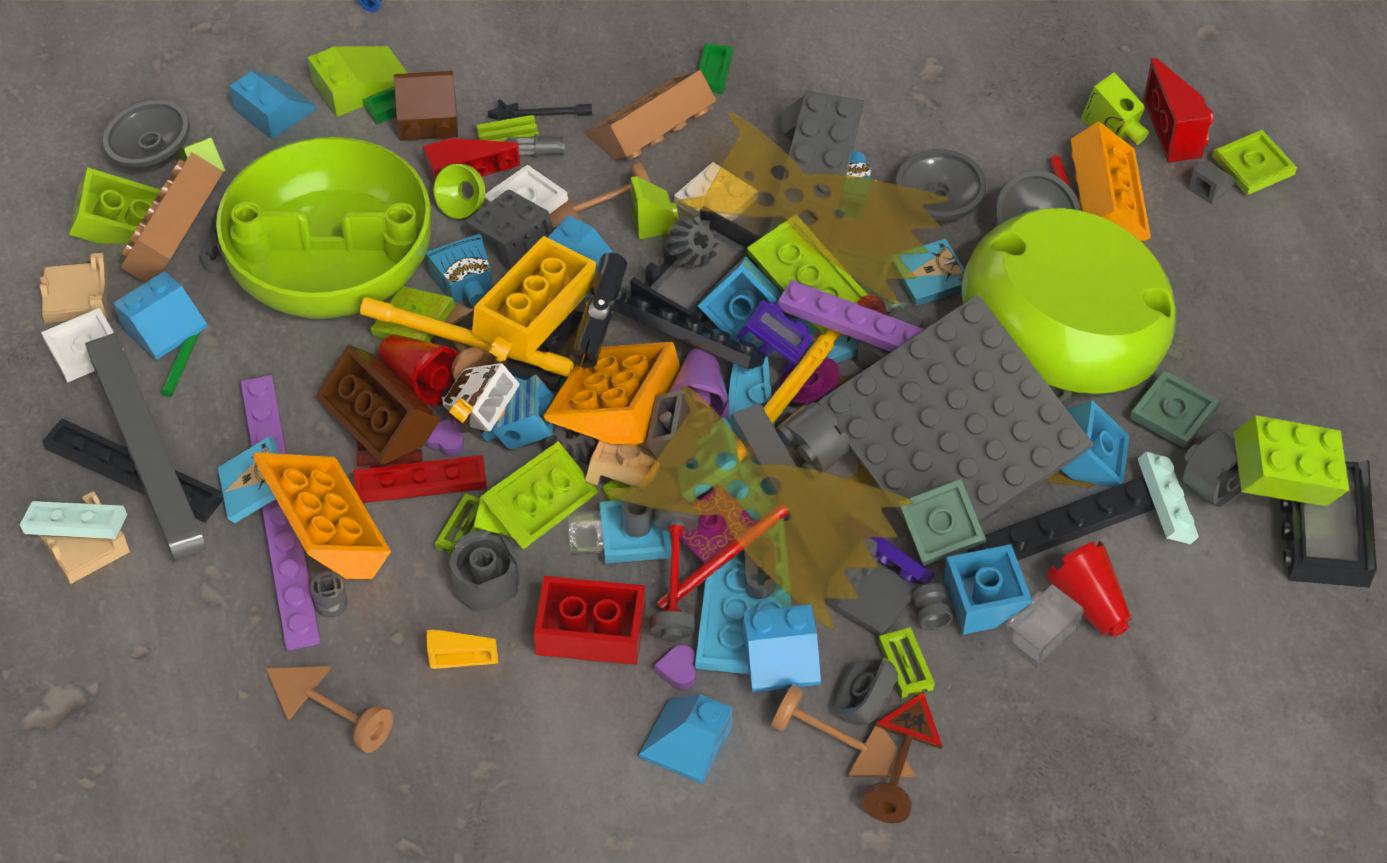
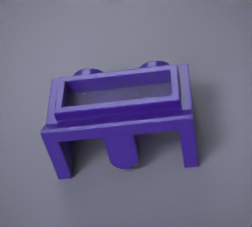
[736,300,814,374]

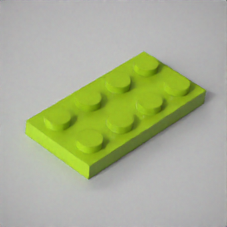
[747,215,873,335]
[481,441,599,550]

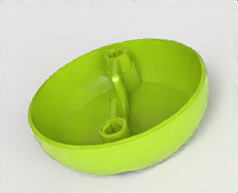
[216,137,432,319]
[962,208,1177,394]

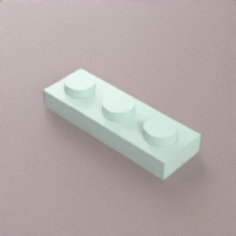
[1138,452,1199,544]
[20,501,127,539]

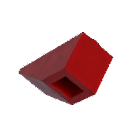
[423,138,520,184]

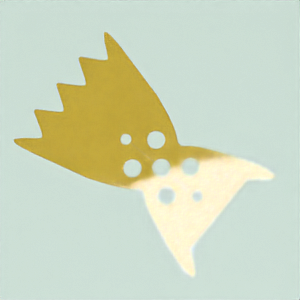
[677,112,949,304]
[607,385,913,630]

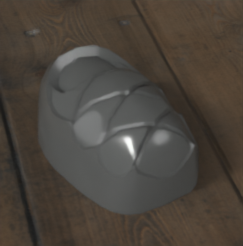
[834,658,898,725]

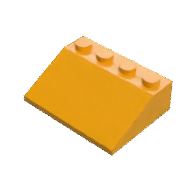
[544,341,681,446]
[253,452,391,579]

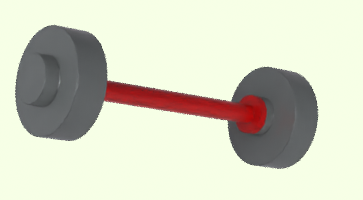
[650,502,698,641]

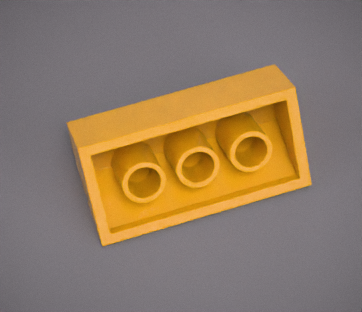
[1071,121,1151,241]

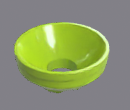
[434,164,485,219]

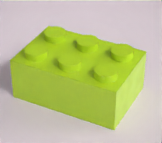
[1234,415,1349,506]

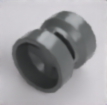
[310,571,348,617]
[912,583,953,630]

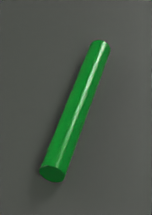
[160,333,200,397]

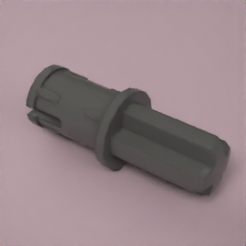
[506,134,565,157]

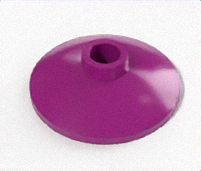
[779,358,841,404]

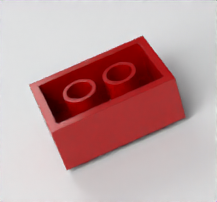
[534,576,646,665]

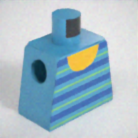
[480,375,554,449]

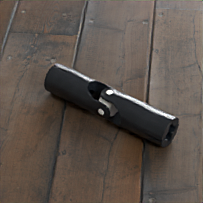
[570,253,627,368]

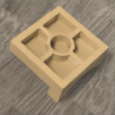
[40,253,108,323]
[585,436,661,489]
[39,491,130,584]

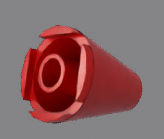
[378,334,459,406]
[1045,540,1132,638]

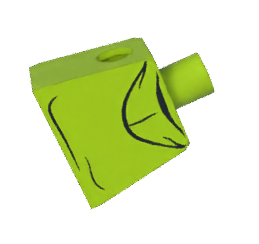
[1080,72,1149,145]

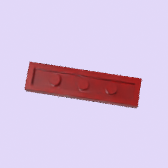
[353,455,487,503]

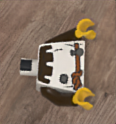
[442,336,520,433]

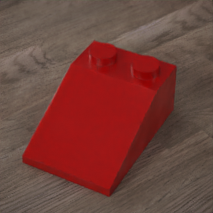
[1143,58,1213,163]

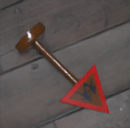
[862,691,943,823]

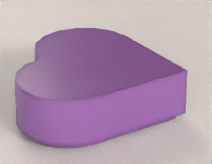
[425,419,464,456]
[654,645,696,690]

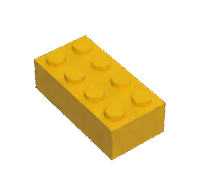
[472,236,596,361]

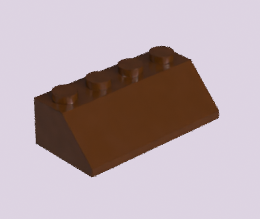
[315,344,441,464]

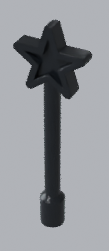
[487,100,592,121]

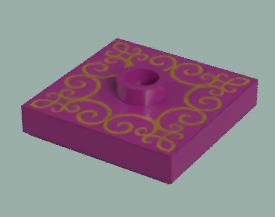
[680,485,756,564]

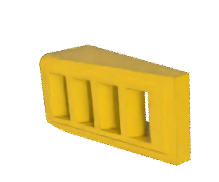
[427,630,499,669]

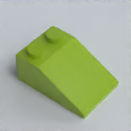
[307,46,407,117]
[69,167,161,244]

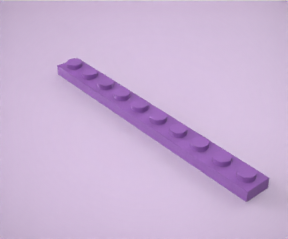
[241,375,321,651]

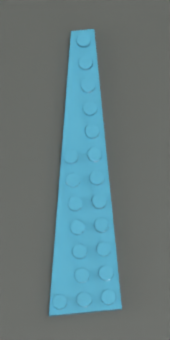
[695,340,791,674]

